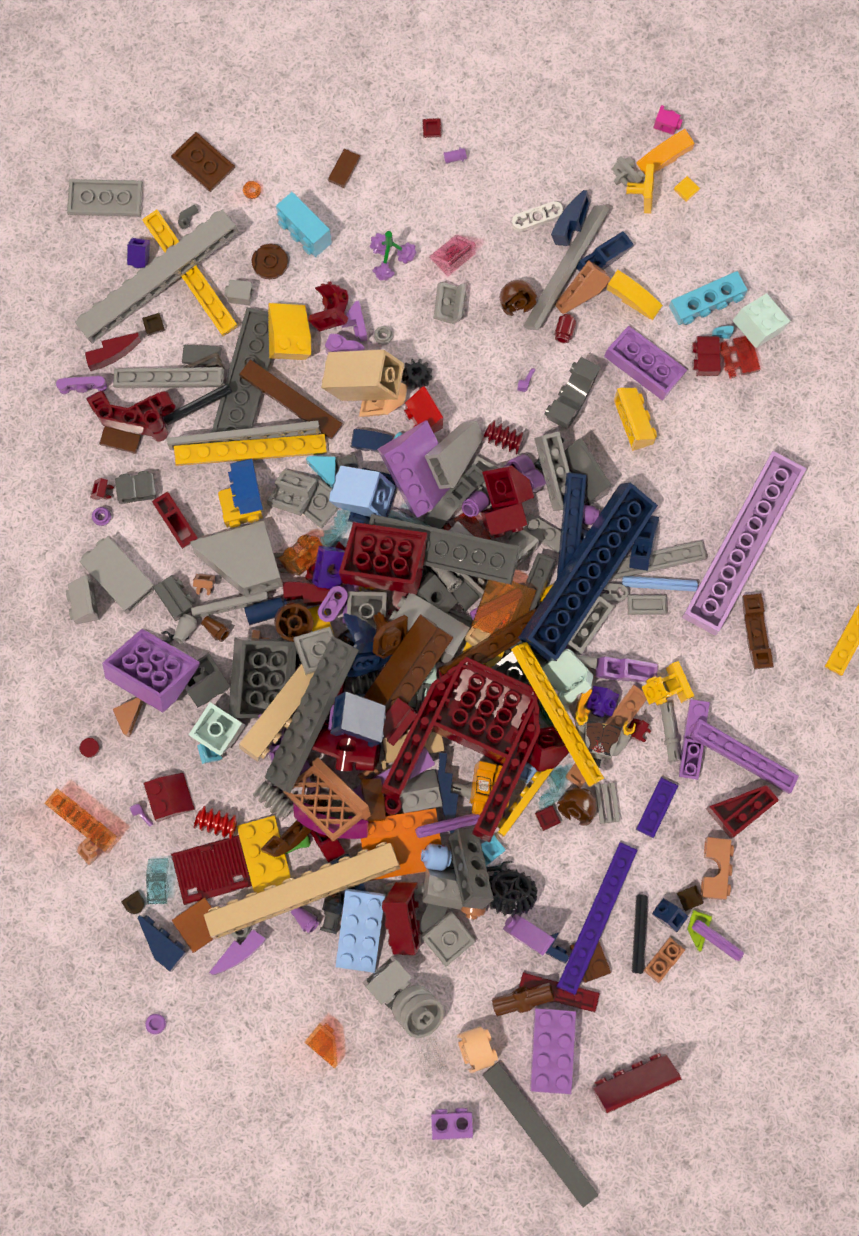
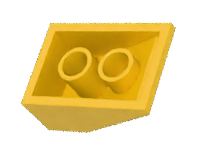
[268,303,311,360]

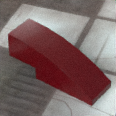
[85,332,141,371]
[152,491,198,549]
[282,582,342,606]

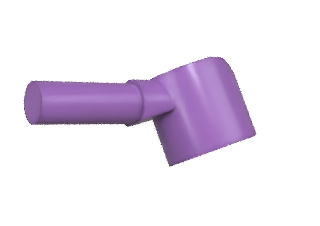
[517,368,535,392]
[130,804,153,827]

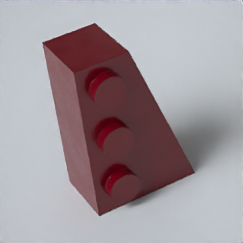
[705,785,779,839]
[382,882,421,955]

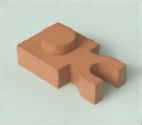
[77,837,98,865]

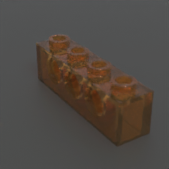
[44,788,121,854]

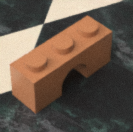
[700,837,734,900]

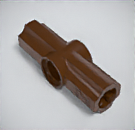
[492,983,555,1016]

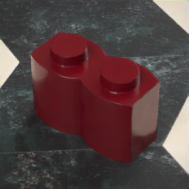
[692,336,721,376]

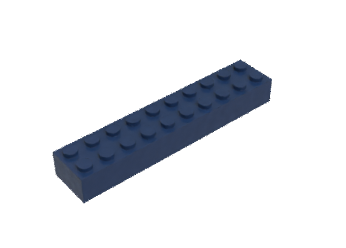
[518,482,658,661]

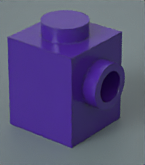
[127,237,150,269]

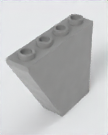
[190,520,283,597]

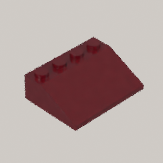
[339,522,428,594]
[592,1052,682,1113]

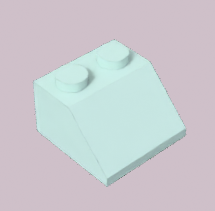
[189,702,246,756]

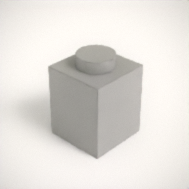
[224,280,253,306]

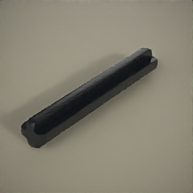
[163,384,232,425]
[632,894,648,974]

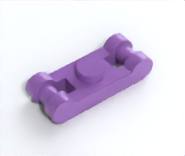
[56,376,108,394]

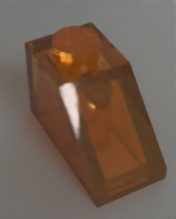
[304,1023,338,1069]

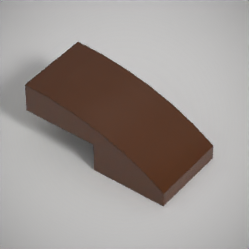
[360,778,386,822]

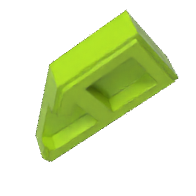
[687,910,712,952]

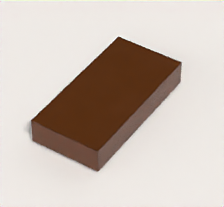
[328,149,360,189]
[99,426,141,454]

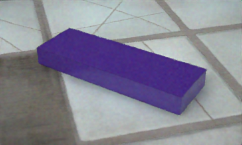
[636,777,678,838]

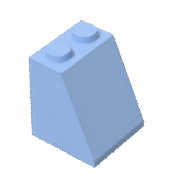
[329,466,395,518]

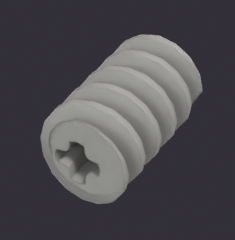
[253,780,294,821]

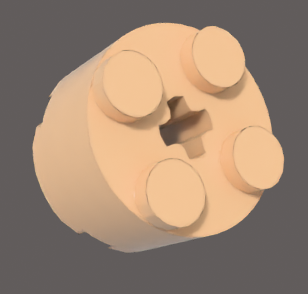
[457,1026,498,1073]

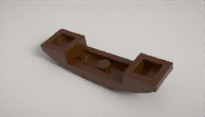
[742,593,774,670]
[261,794,327,857]

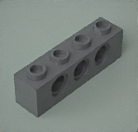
[448,828,493,910]

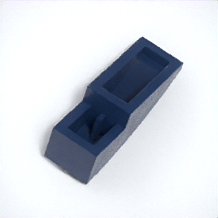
[551,190,591,246]
[576,231,634,272]
[629,516,659,571]

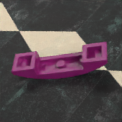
[293,802,368,839]

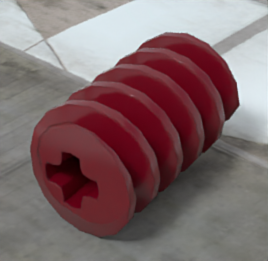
[482,420,524,455]

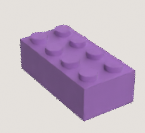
[530,1008,576,1094]

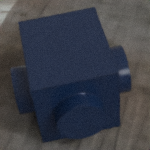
[652,898,688,932]

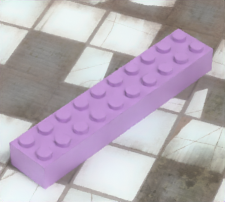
[682,451,807,636]

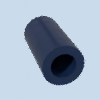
[244,596,287,626]

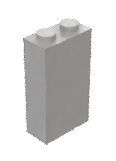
[79,536,154,614]
[389,593,469,663]

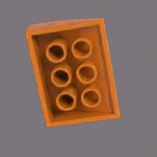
[361,808,441,881]

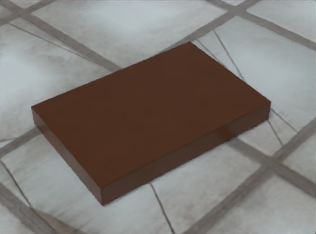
[171,132,235,192]

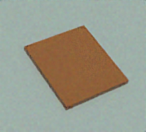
[471,580,536,634]

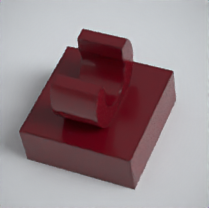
[90,478,114,500]
[628,718,651,742]

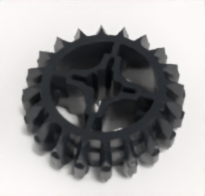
[488,868,538,918]

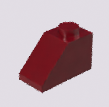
[310,830,345,863]

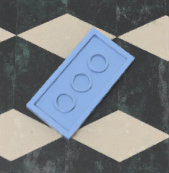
[335,888,385,973]

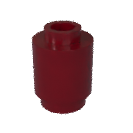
[554,314,577,343]
[384,796,402,816]

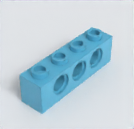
[669,271,747,325]

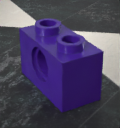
[312,546,345,589]

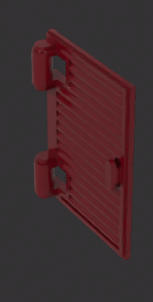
[171,835,252,905]

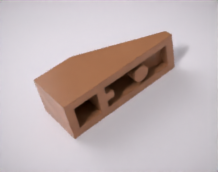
[555,261,611,314]

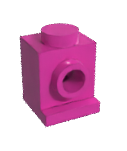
[653,105,683,135]

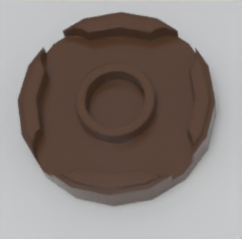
[251,243,288,280]

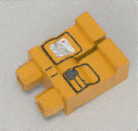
[469,761,509,818]

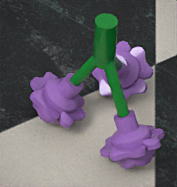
[370,231,416,281]

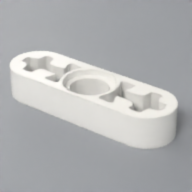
[512,201,563,232]

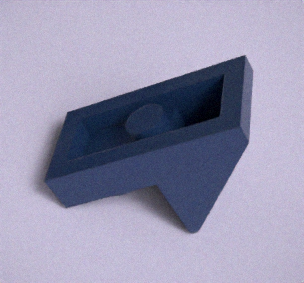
[545,932,570,964]

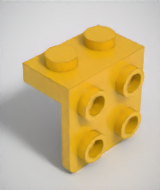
[218,488,263,528]

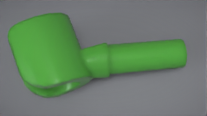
[285,836,311,854]

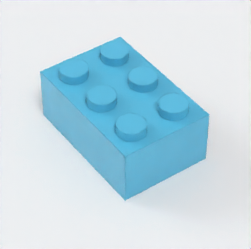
[276,192,332,258]

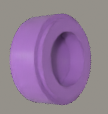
[145,1014,166,1034]

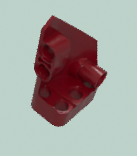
[312,720,381,771]

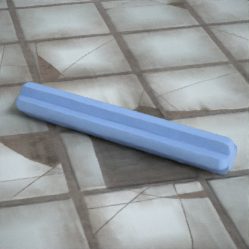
[622,576,698,592]

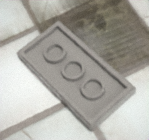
[67,179,143,217]

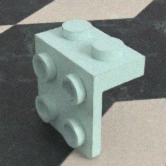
[541,649,593,705]

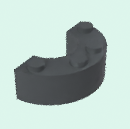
[544,357,600,429]

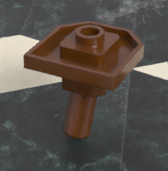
[373,612,408,659]

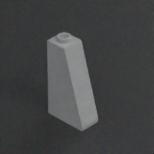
[425,421,483,489]

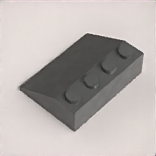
[228,637,297,718]

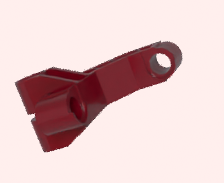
[86,390,176,442]

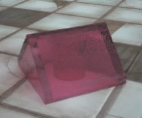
[429,234,476,277]

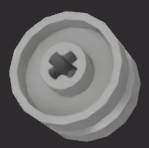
[392,985,444,1038]

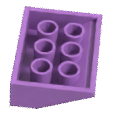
[377,420,450,518]
[102,629,200,713]

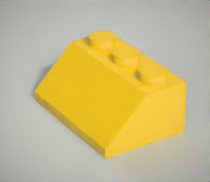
[614,388,657,451]

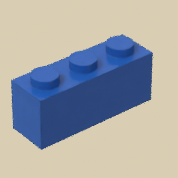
[228,459,263,515]

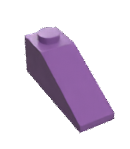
[503,914,555,955]

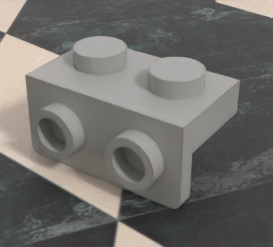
[433,282,466,324]

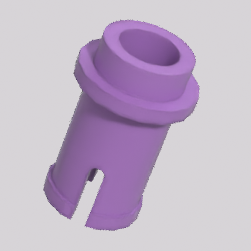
[443,147,467,164]

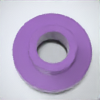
[92,507,111,526]

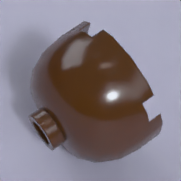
[499,280,537,316]
[274,603,314,642]
[557,788,597,826]

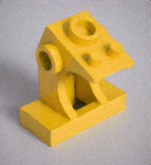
[642,661,694,706]

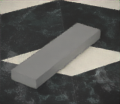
[191,592,269,619]

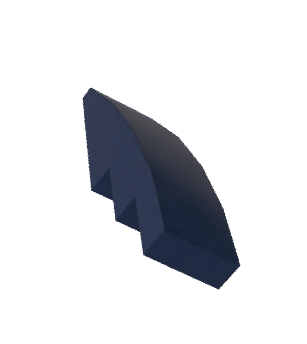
[438,753,458,834]

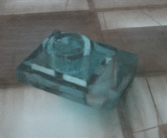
[320,510,347,547]
[537,769,566,811]
[146,858,169,904]

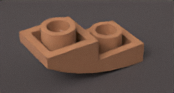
[644,937,685,983]

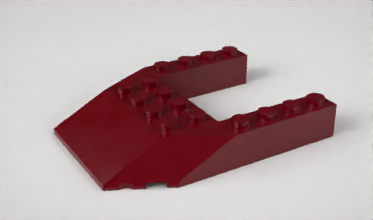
[381,657,540,843]

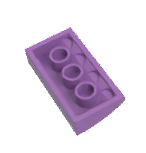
[604,325,687,401]

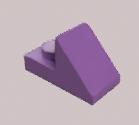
[342,300,368,342]

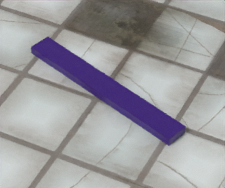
[557,842,638,995]

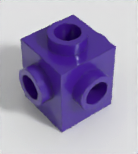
[586,686,619,718]

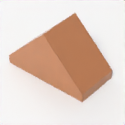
[113,698,144,738]

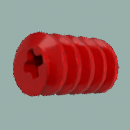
[194,805,237,840]

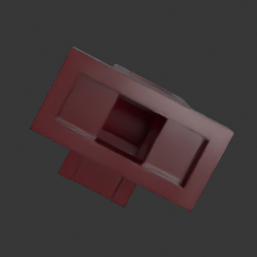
[308,281,349,332]

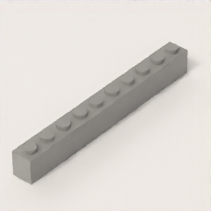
[75,209,239,344]

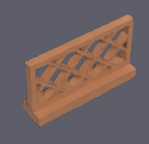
[283,758,371,841]

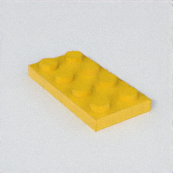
[237,815,291,894]

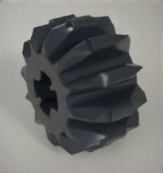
[401,358,432,391]

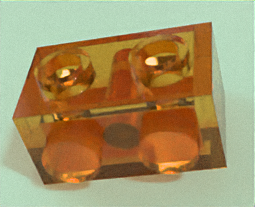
[279,534,323,576]

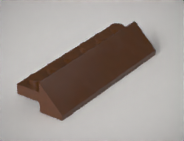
[363,614,453,714]

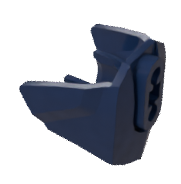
[343,613,392,677]

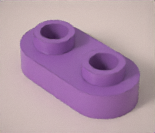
[318,586,348,622]

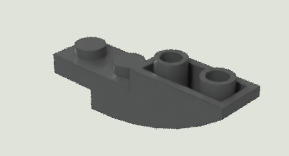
[423,464,485,529]

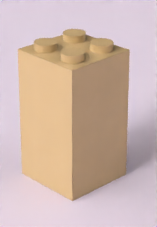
[321,350,404,401]

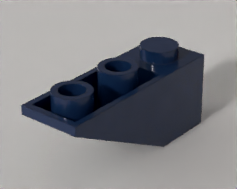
[137,915,187,972]

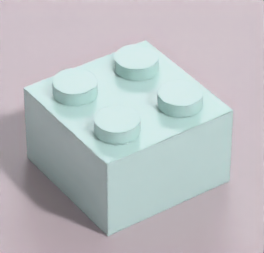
[733,293,790,348]

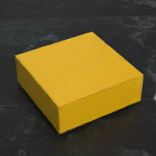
[674,176,700,202]

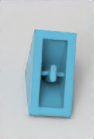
[306,456,336,489]

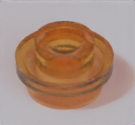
[243,181,261,199]

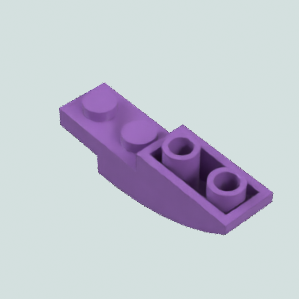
[679,699,710,780]

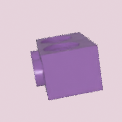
[431,1108,473,1140]

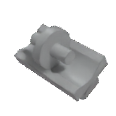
[611,156,645,187]

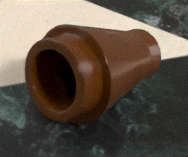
[201,616,230,642]

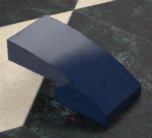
[350,429,393,453]

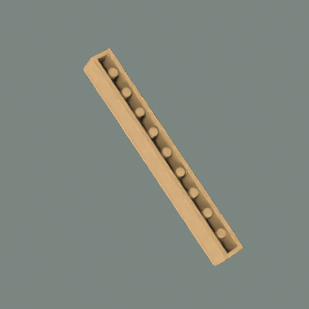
[203,842,401,940]

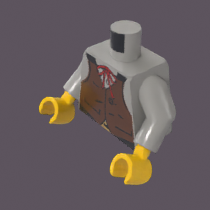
[575,711,636,768]

